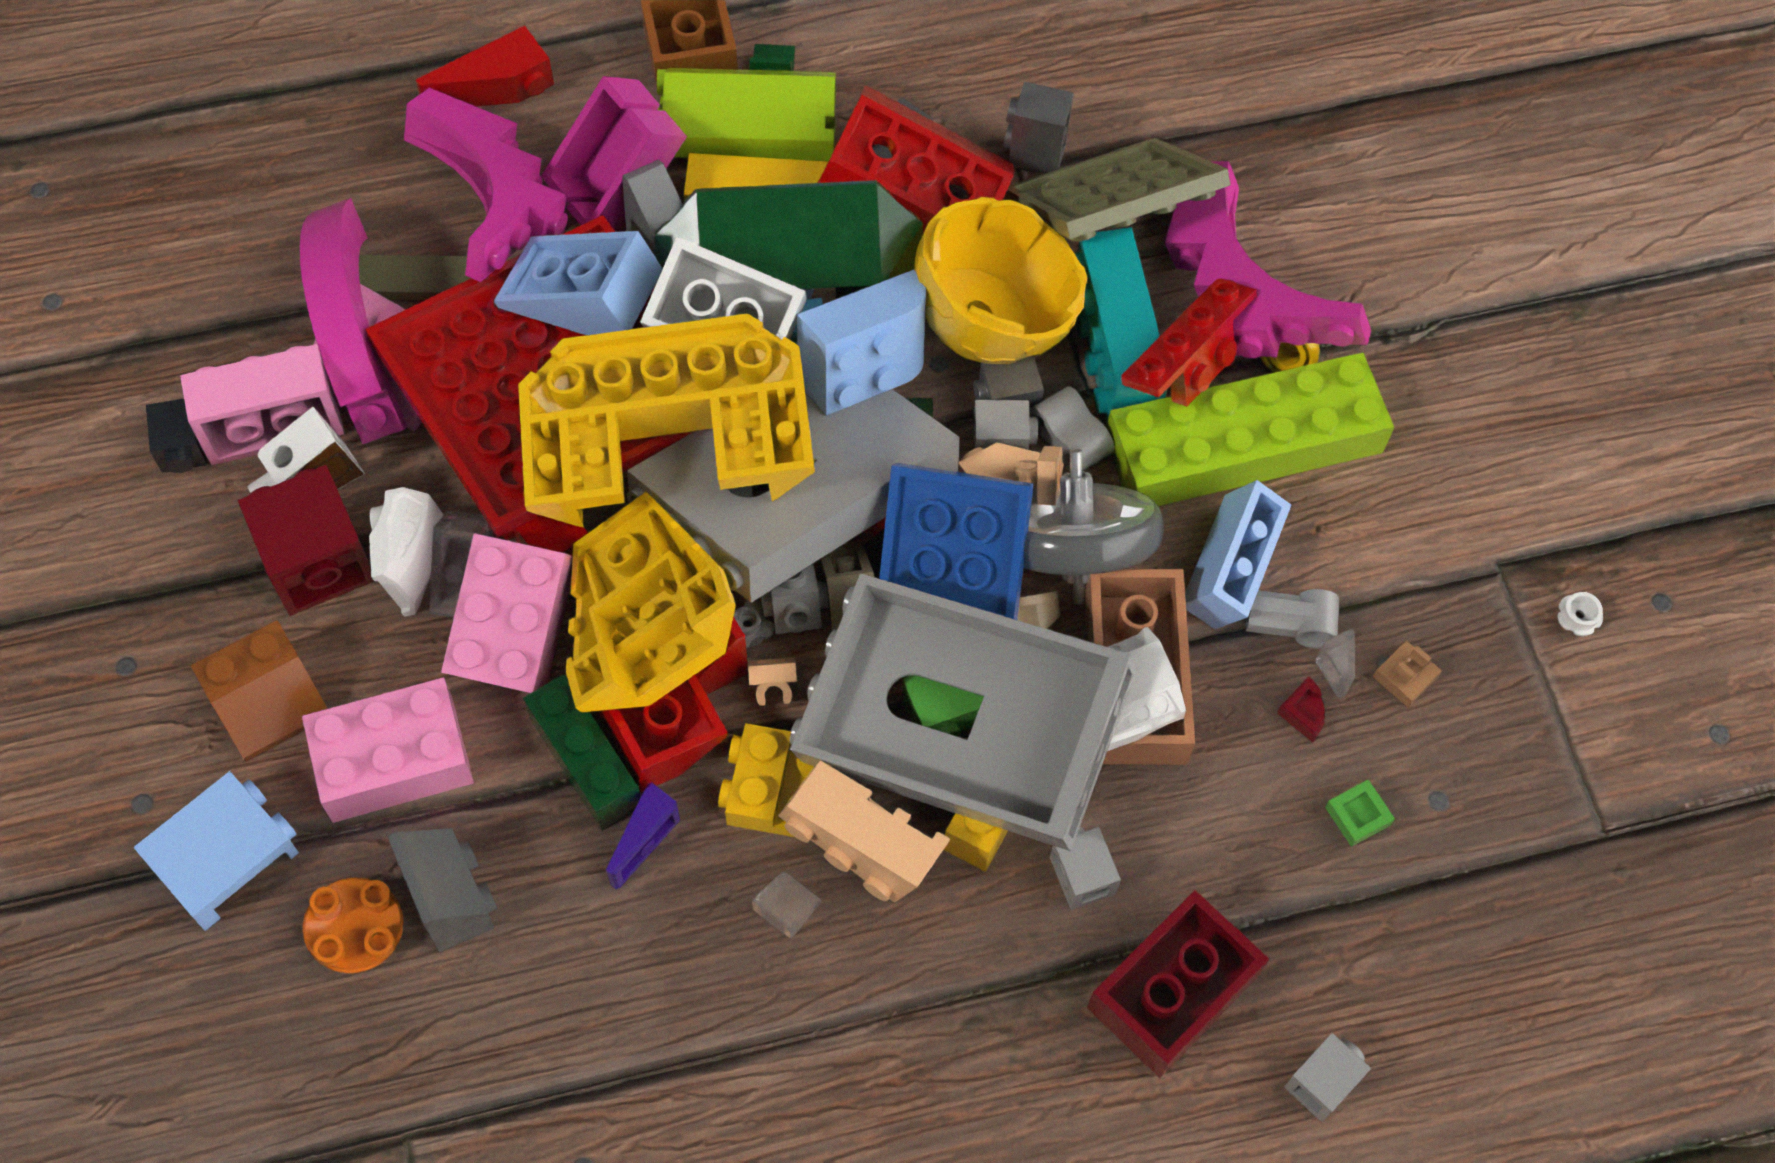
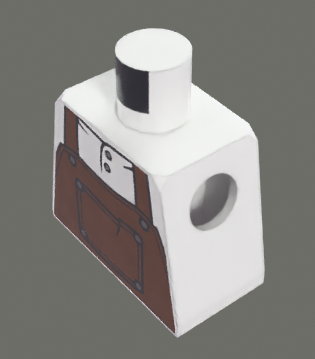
[247,407,365,493]

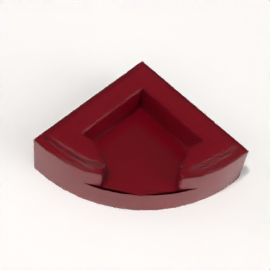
[1277,676,1325,743]

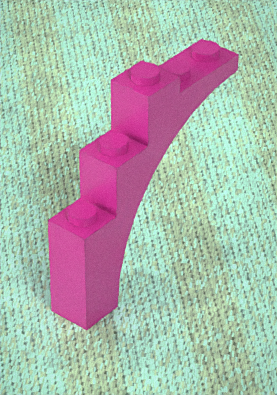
[404,88,568,282]
[1165,161,1371,358]

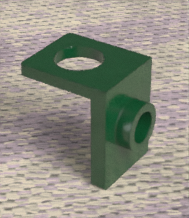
[749,44,795,71]

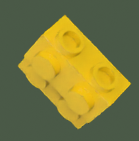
[718,723,815,837]

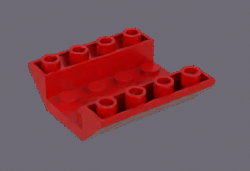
[817,85,1014,233]

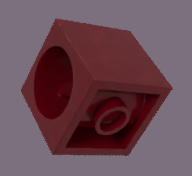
[237,465,375,616]

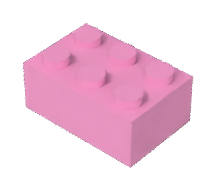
[180,344,345,465]
[441,533,573,693]
[302,677,474,823]

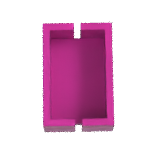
[541,76,687,232]

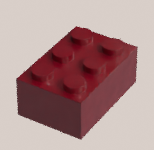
[1087,890,1270,1078]

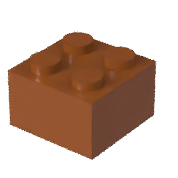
[640,0,738,88]

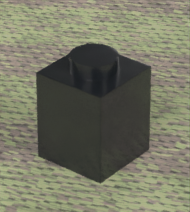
[146,398,207,473]

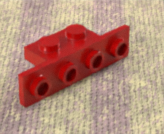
[1121,278,1257,407]

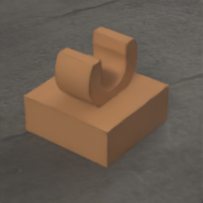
[1373,640,1442,707]

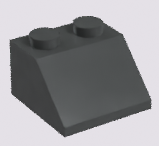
[387,828,497,953]

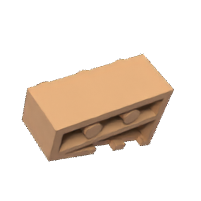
[778,760,950,903]

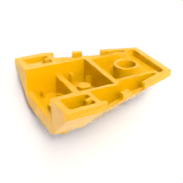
[566,492,736,712]

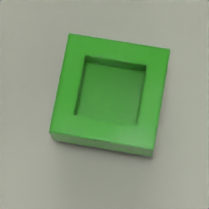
[1325,779,1395,847]

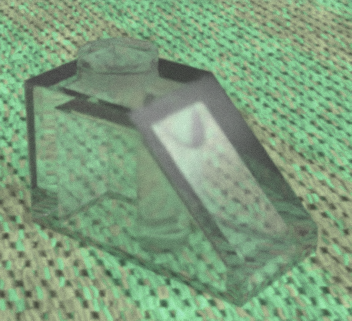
[429,510,492,618]

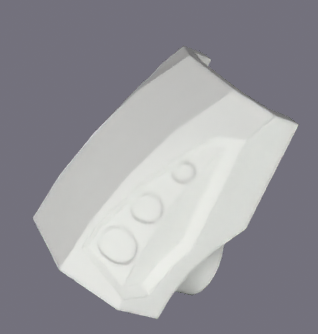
[369,487,444,617]
[1107,627,1186,751]

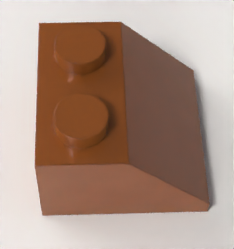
[190,620,328,762]

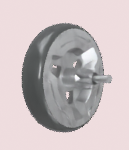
[1024,449,1164,605]

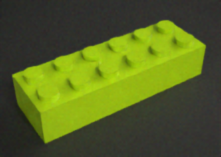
[1106,352,1394,506]

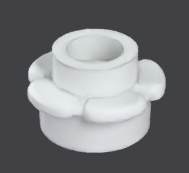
[1557,592,1603,636]

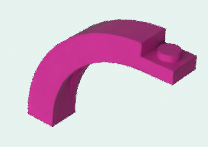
[299,198,407,444]

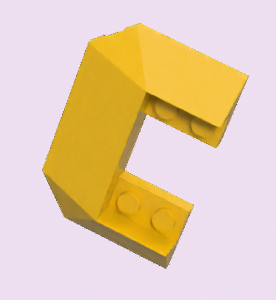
[518,313,815,528]

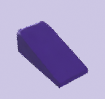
[606,782,680,889]

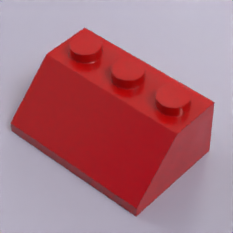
[593,675,728,793]

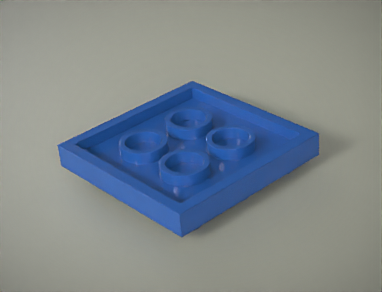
[879,463,1034,620]

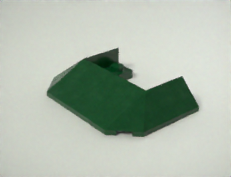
[654,180,925,345]

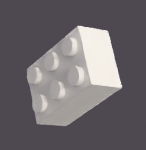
[640,237,807,340]

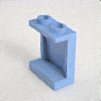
[133,771,299,931]

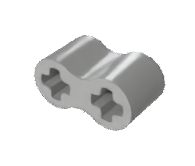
[1029,386,1115,472]

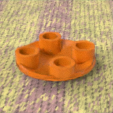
[303,877,404,973]

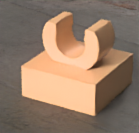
[1016,446,1062,505]
[748,657,797,706]

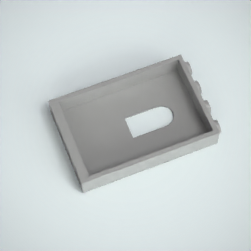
[627,389,960,603]
[790,573,1137,851]

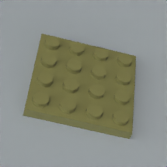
[1005,138,1231,241]

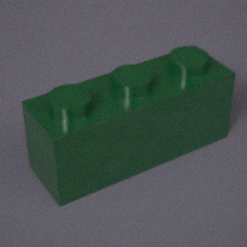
[523,674,641,831]

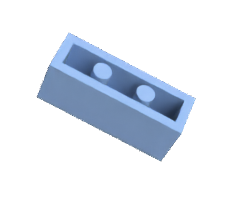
[1185,480,1291,629]

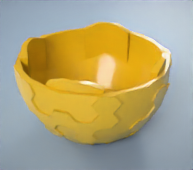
[915,197,1088,364]

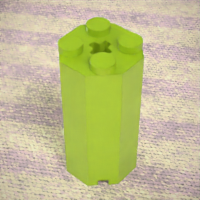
[657,68,836,161]

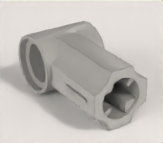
[1245,589,1339,649]

